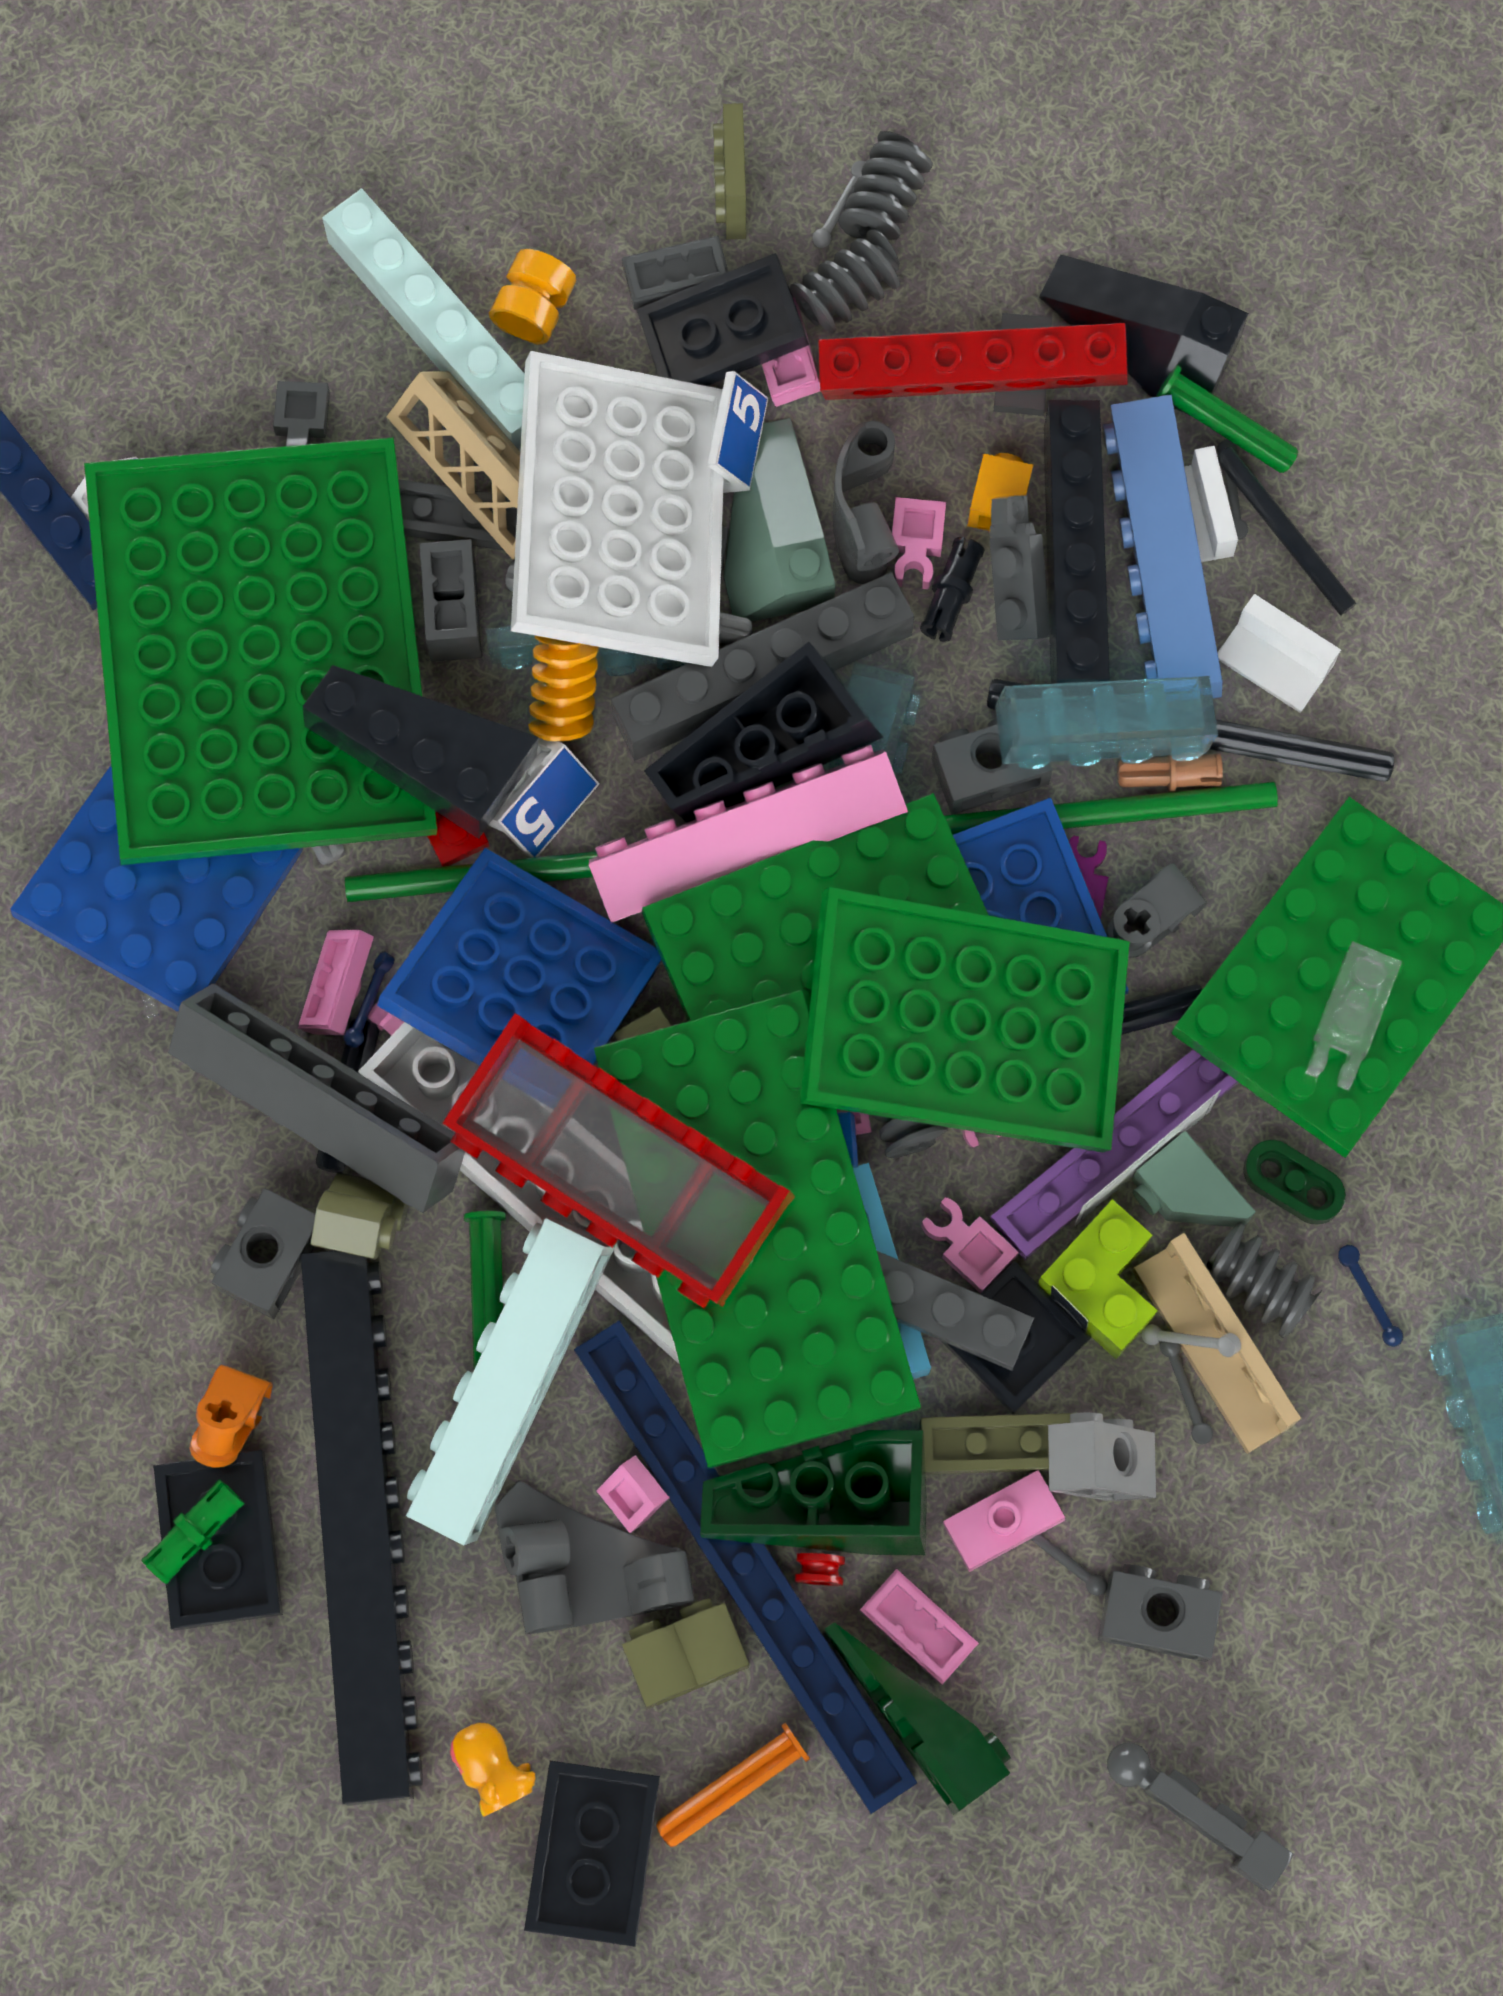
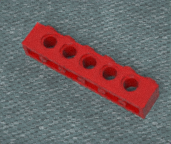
[818,323,1128,400]

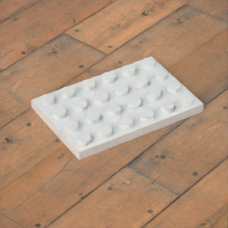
[511,351,724,667]

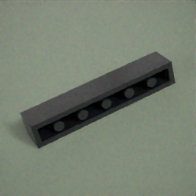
[1044,400,1110,706]

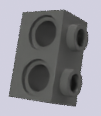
[420,539,482,662]

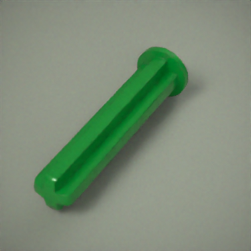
[1156,365,1298,473]
[463,1211,506,1370]

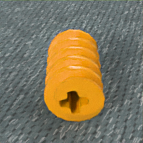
[528,635,599,742]

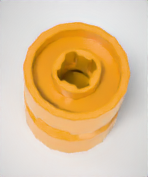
[489,249,576,345]

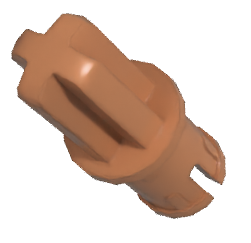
[1117,751,1223,792]

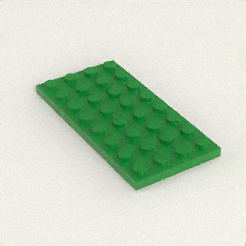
[594,990,921,1469]

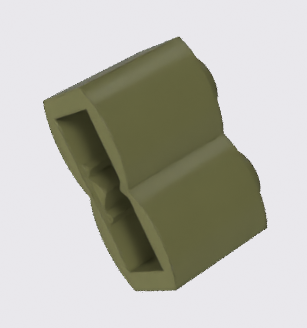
[311,1172,408,1260]
[622,1598,750,1710]

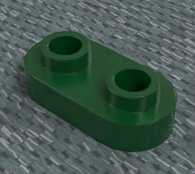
[1243,1140,1346,1225]

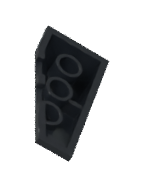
[1039,255,1249,416]

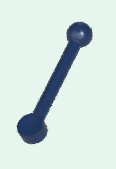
[344,952,395,1048]
[1338,1245,1404,1347]

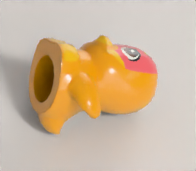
[450,1722,536,1817]

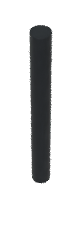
[1217,446,1357,616]

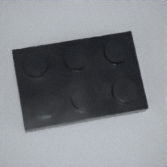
[636,253,809,386]
[153,1450,283,1631]
[524,1760,660,1947]

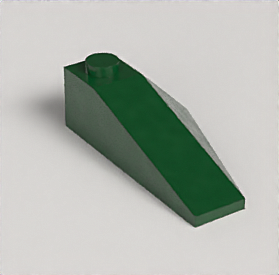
[700,1430,927,1555]
[824,1622,1011,1815]

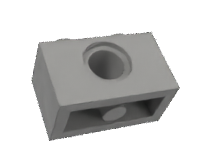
[1048,1412,1156,1501]

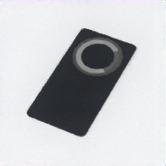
[1050,1285,1088,1332]

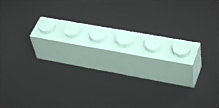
[322,188,525,451]
[406,1217,615,1545]

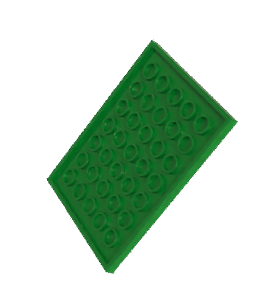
[84,437,437,865]

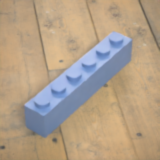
[1103,395,1222,706]

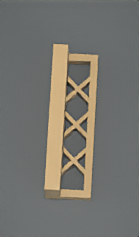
[386,371,520,560]
[1132,1233,1301,1454]

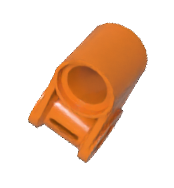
[190,1364,273,1468]

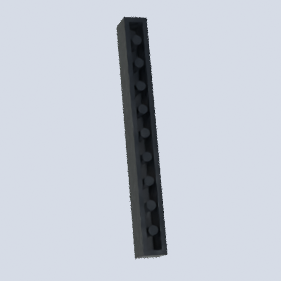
[301,1251,423,1806]

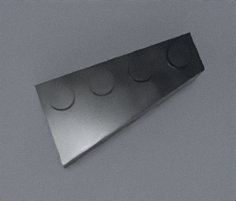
[644,642,883,822]
[303,665,539,839]

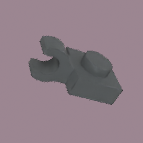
[273,381,330,446]

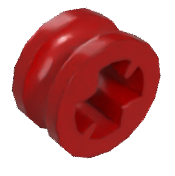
[795,1553,845,1586]

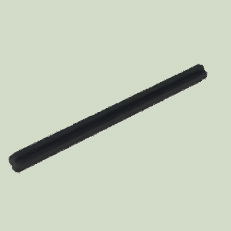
[987,679,1394,782]

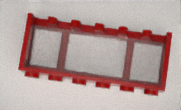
[442,1013,795,1309]

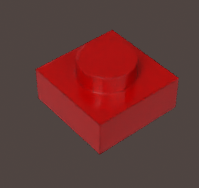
[427,812,490,867]

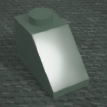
[1132,1131,1256,1227]

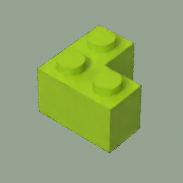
[1038,1199,1158,1359]

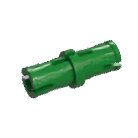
[141,1479,245,1584]

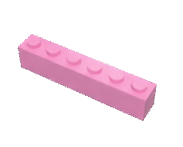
[588,744,908,923]

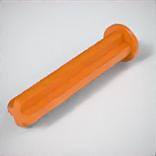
[656,1722,810,1847]

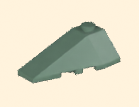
[724,418,835,622]

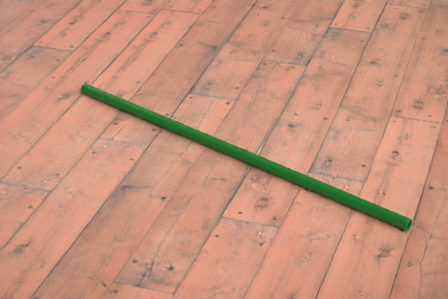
[345,782,1278,902]

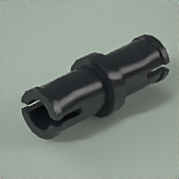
[920,537,985,642]

